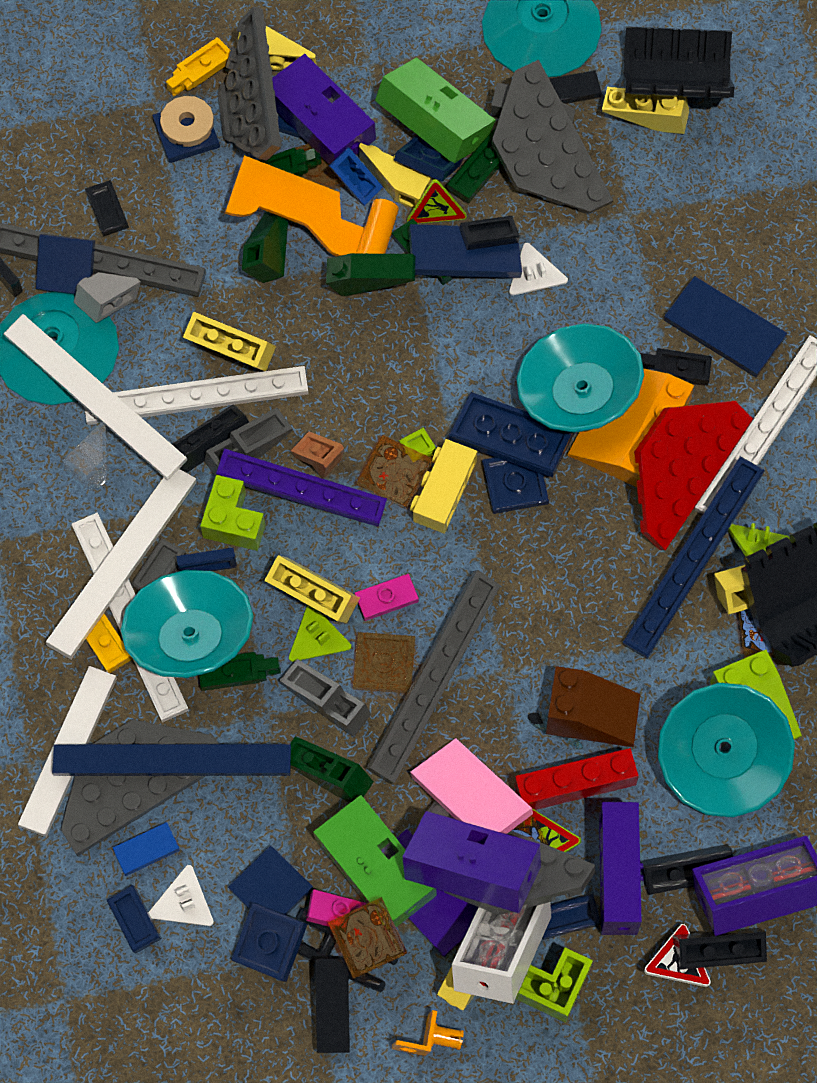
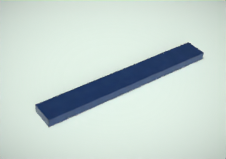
[622,456,765,659]
[52,744,291,776]

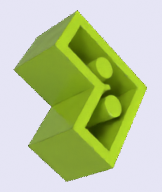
[200,475,266,551]
[516,948,593,1023]

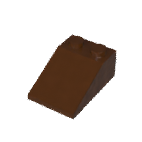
[546,666,640,747]

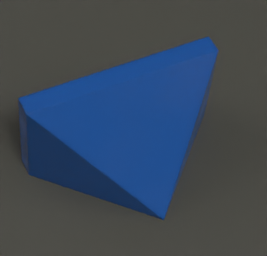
[329,147,383,206]

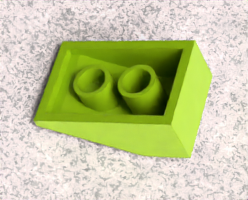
[710,650,802,740]

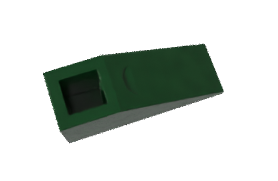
[242,211,288,283]

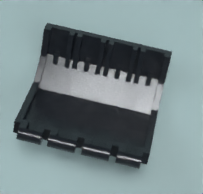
[623,26,735,98]
[741,522,817,667]

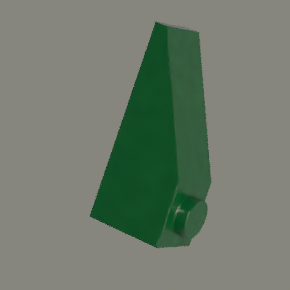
[326,253,416,296]
[290,736,374,803]

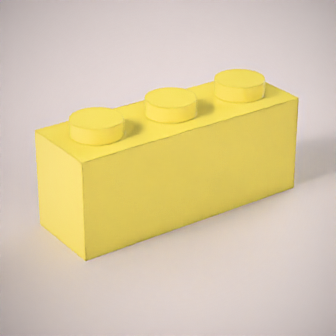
[183,312,276,371]
[410,439,477,534]
[264,555,360,623]

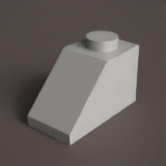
[74,272,141,323]

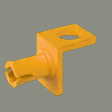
[392,1010,464,1056]

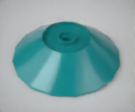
[482,0,602,78]
[0,291,119,405]
[516,323,644,433]
[120,570,254,678]
[658,683,795,818]

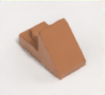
[291,432,344,479]

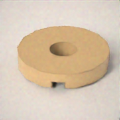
[160,96,214,147]

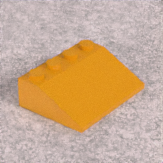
[567,369,694,487]

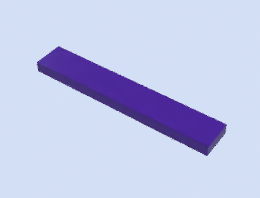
[215,448,387,527]

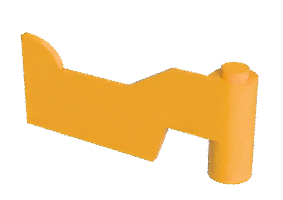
[225,155,399,256]

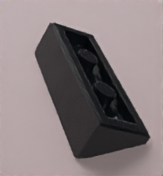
[172,404,249,473]
[640,844,733,895]
[673,928,767,970]
[315,959,350,1054]

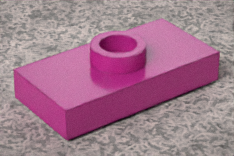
[355,574,419,621]
[306,890,369,931]

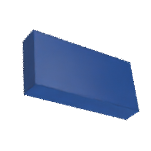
[113,822,180,876]

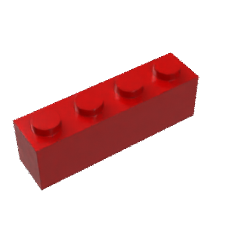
[514,748,639,810]

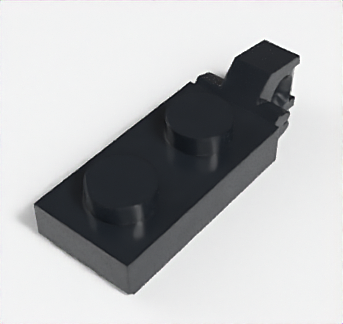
[640,348,712,386]

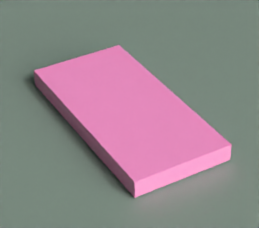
[410,738,533,834]

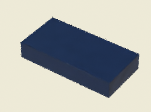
[177,547,237,571]
[107,885,162,954]
[542,894,601,940]

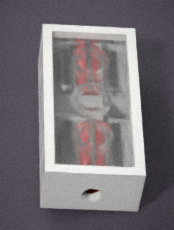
[452,902,551,1004]

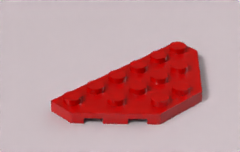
[634,401,753,550]

